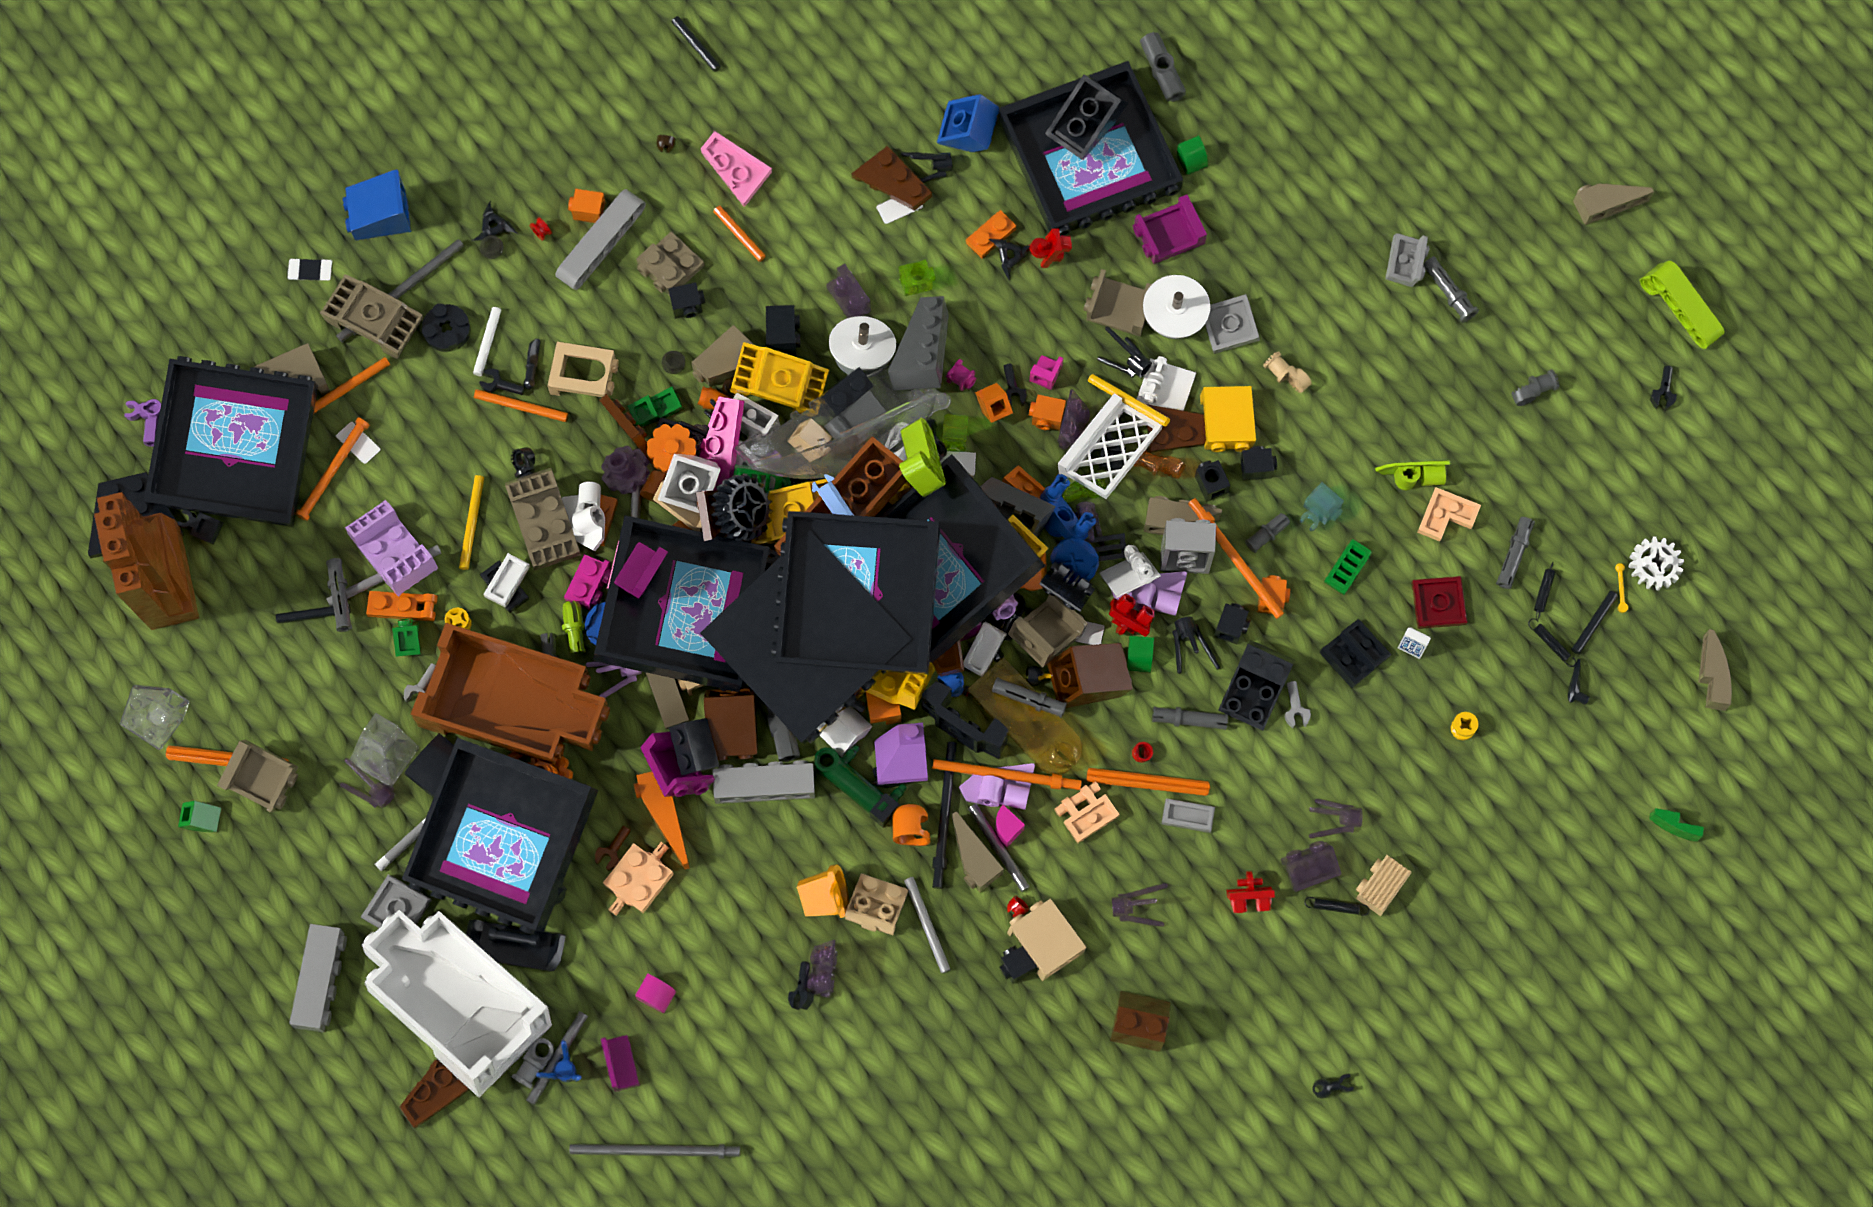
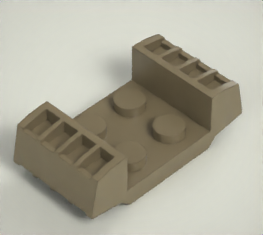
[320,274,423,359]
[505,468,581,571]

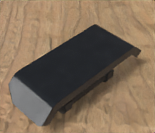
[466,919,566,972]

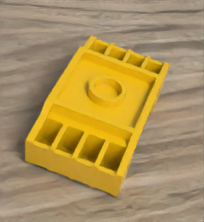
[730,342,829,417]
[744,479,828,546]
[863,662,935,710]

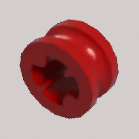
[529,217,552,241]

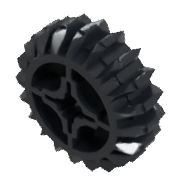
[711,475,774,541]

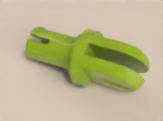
[562,600,586,655]

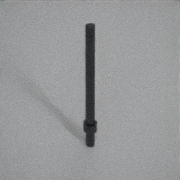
[932,742,957,889]

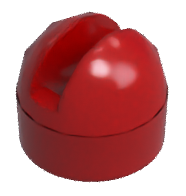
[1132,742,1153,763]
[1007,896,1029,918]

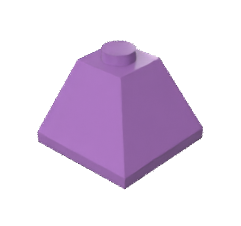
[874,723,928,785]

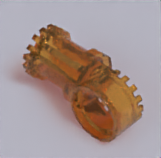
[1134,450,1186,479]

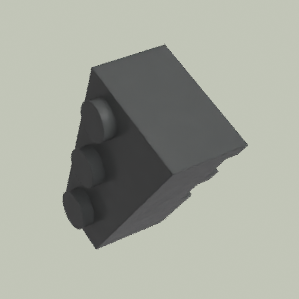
[980,477,1056,538]

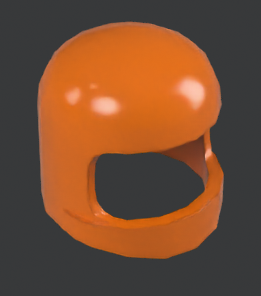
[892,804,930,846]

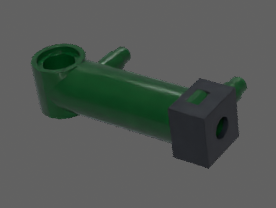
[814,744,907,828]

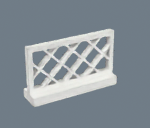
[1058,394,1162,499]

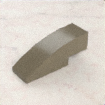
[1698,629,1732,711]

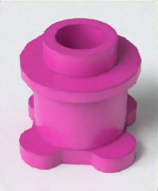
[946,359,977,391]

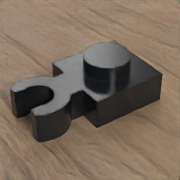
[1099,431,1126,471]
[177,510,224,545]

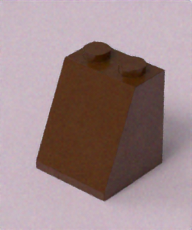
[1048,643,1133,708]
[704,688,758,760]
[1110,991,1170,1052]

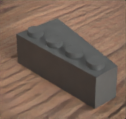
[888,296,949,390]

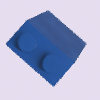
[343,170,411,240]

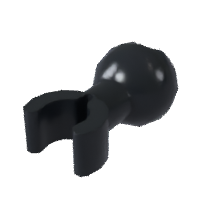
[1313,1074,1354,1099]

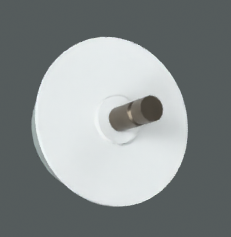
[1143,275,1210,339]
[829,316,896,377]

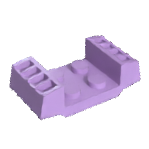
[345,500,438,596]

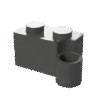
[824,390,887,443]

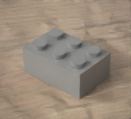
[1160,518,1216,574]

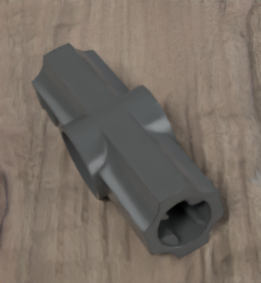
[1140,32,1186,102]
[766,705,800,762]

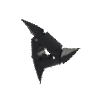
[472,200,519,241]
[988,239,1030,281]

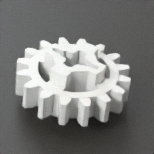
[1629,537,1684,590]

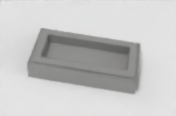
[1161,798,1215,833]

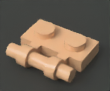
[1054,782,1120,843]

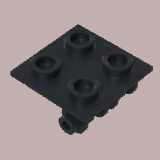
[1039,561,1095,612]

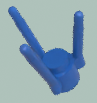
[536,1040,581,1082]

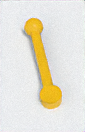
[1615,563,1628,613]

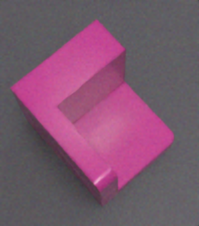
[1029,356,1064,390]

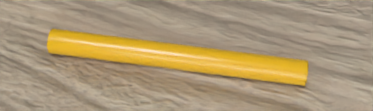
[1088,374,1170,427]
[459,475,484,570]

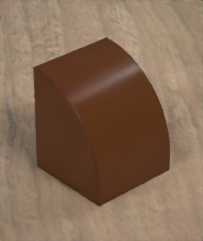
[640,471,666,504]

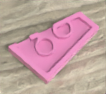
[701,131,772,207]

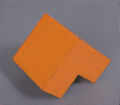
[865,692,901,725]

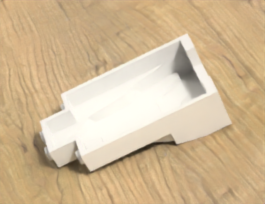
[362,910,552,1097]

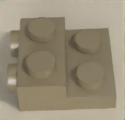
[636,231,705,296]

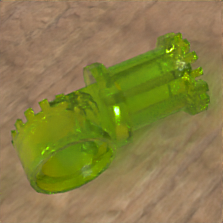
[1062,478,1108,505]

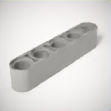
[555,189,646,290]

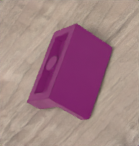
[614,542,668,598]
[601,1035,640,1092]

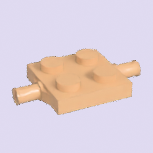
[603,842,674,916]

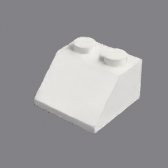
[658,453,721,513]

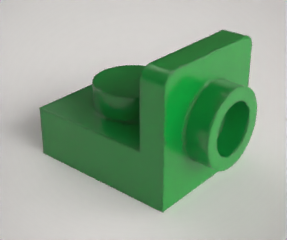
[392,618,421,657]

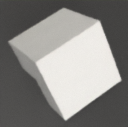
[820,706,873,757]

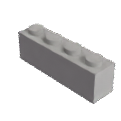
[713,760,815,804]
[289,924,347,1032]

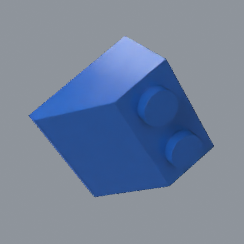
[937,94,1000,152]

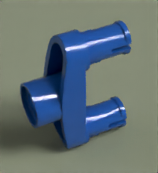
[1040,474,1096,541]

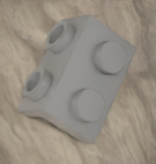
[1385,233,1429,287]

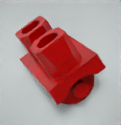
[1029,229,1072,268]
[1109,593,1155,637]
[1226,871,1275,913]

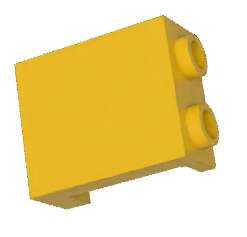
[1200,386,1256,452]

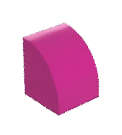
[996,805,1025,847]
[635,973,676,1014]

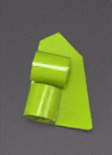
[1375,460,1451,491]

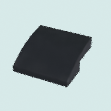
[1319,619,1392,688]
[404,733,454,798]

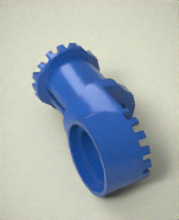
[937,672,964,697]

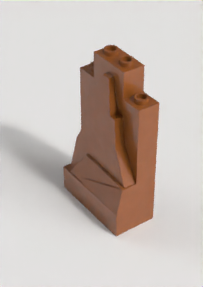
[94,492,199,630]
[411,623,610,765]

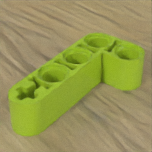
[1640,261,1724,349]
[899,417,946,497]

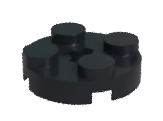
[422,303,471,352]

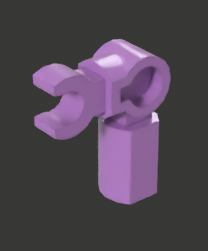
[125,399,161,447]

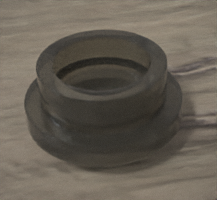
[480,236,504,259]
[662,351,686,374]

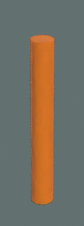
[713,206,766,262]

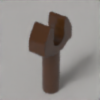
[595,825,631,871]

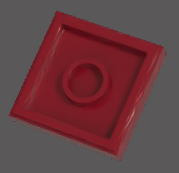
[1412,576,1468,629]

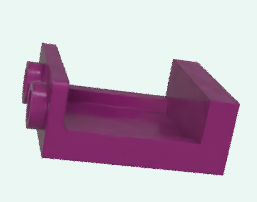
[1133,194,1207,264]
[640,732,715,797]

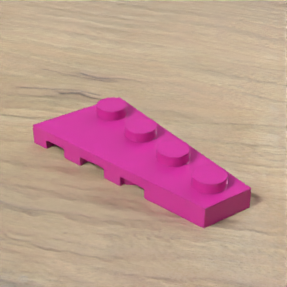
[699,397,744,490]

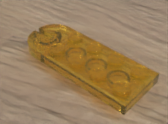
[967,657,1082,775]

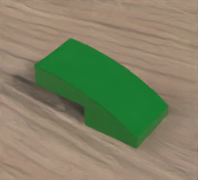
[627,386,684,427]
[1649,808,1704,842]

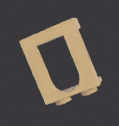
[548,342,619,397]

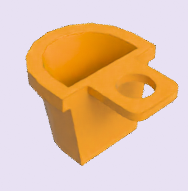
[797,864,849,918]

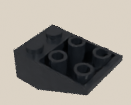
[1218,640,1295,731]

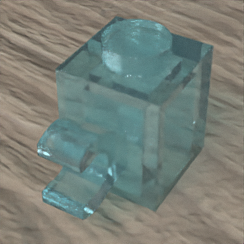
[1300,482,1344,532]

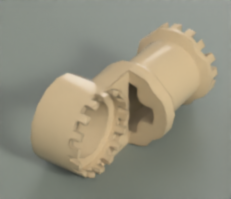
[1263,351,1312,393]

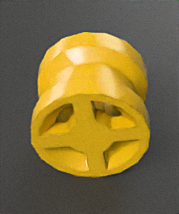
[444,607,472,630]
[1451,712,1479,741]

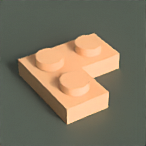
[1417,487,1481,541]

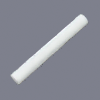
[473,307,501,376]

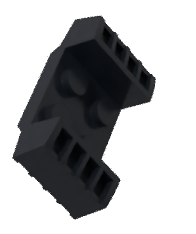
[921,681,1008,759]

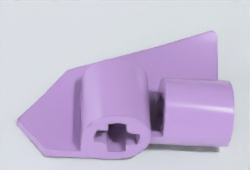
[1111,571,1187,616]
[959,763,1035,810]

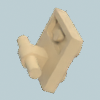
[845,873,909,935]

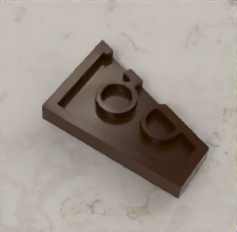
[851,146,933,211]
[599,394,654,466]

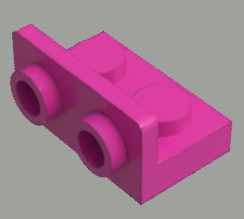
[564,554,612,610]

